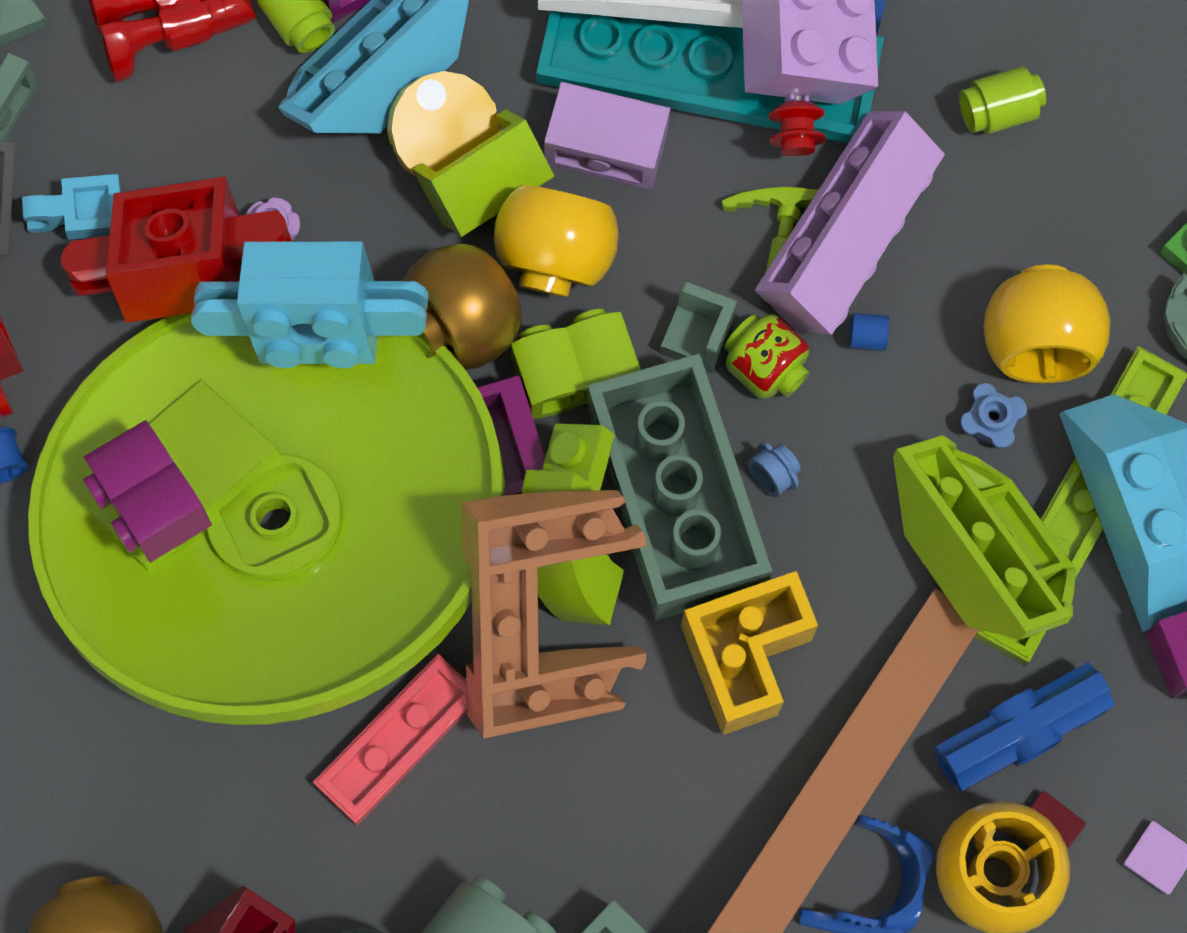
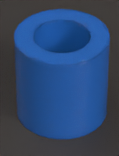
[849,313,889,351]

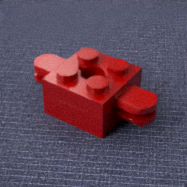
[60,176,292,323]

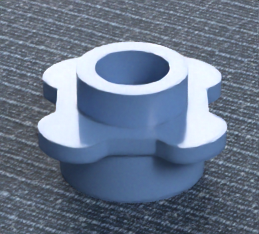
[960,383,1027,449]

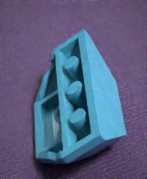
[278,0,469,133]
[1059,394,1187,632]

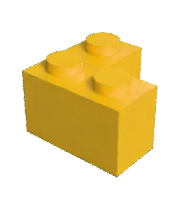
[681,571,818,736]

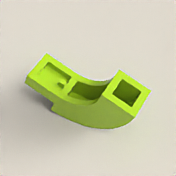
[522,424,624,626]

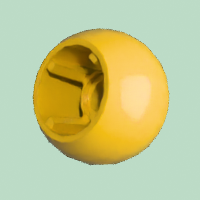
[493,185,619,297]
[983,264,1111,384]
[936,801,1070,933]

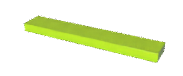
[974,346,1187,667]

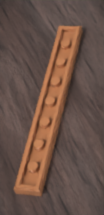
[708,588,979,933]

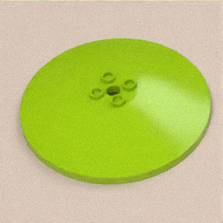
[28,313,505,725]

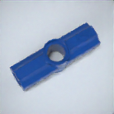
[933,662,1115,794]

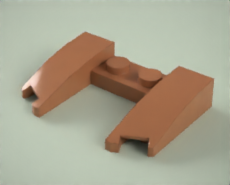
[461,490,647,739]

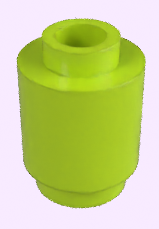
[257,0,335,53]
[959,66,1046,135]

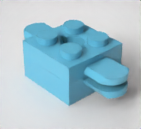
[191,241,429,368]

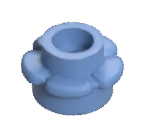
[748,442,801,497]

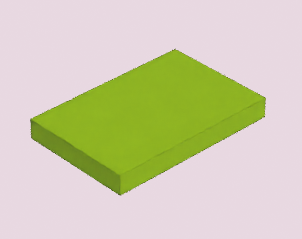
[91,379,280,571]

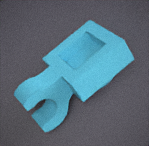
[22,174,121,240]

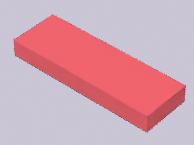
[313,654,467,826]

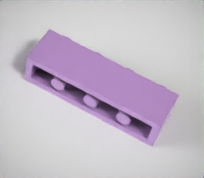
[755,111,945,335]

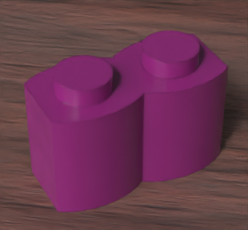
[83,420,212,563]

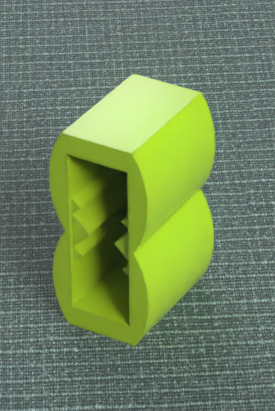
[511,309,641,419]

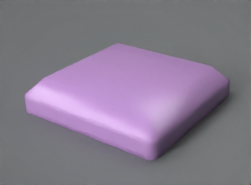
[1124,821,1187,895]

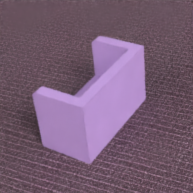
[544,82,671,190]

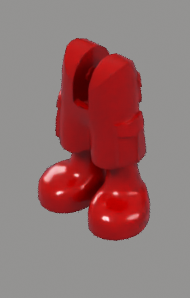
[88,0,256,82]

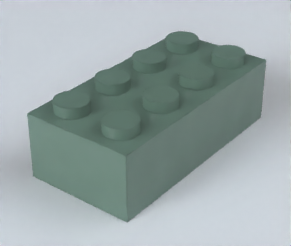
[587,353,772,621]

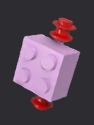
[742,0,878,156]

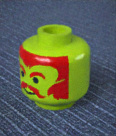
[724,314,810,399]

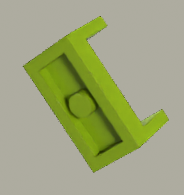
[412,109,555,237]

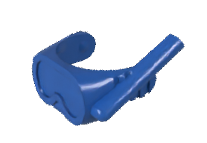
[800,815,934,933]

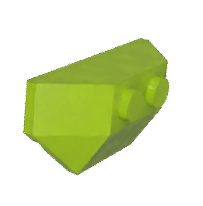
[893,435,1076,639]

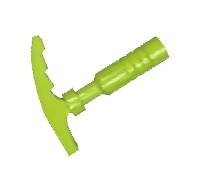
[722,187,818,303]

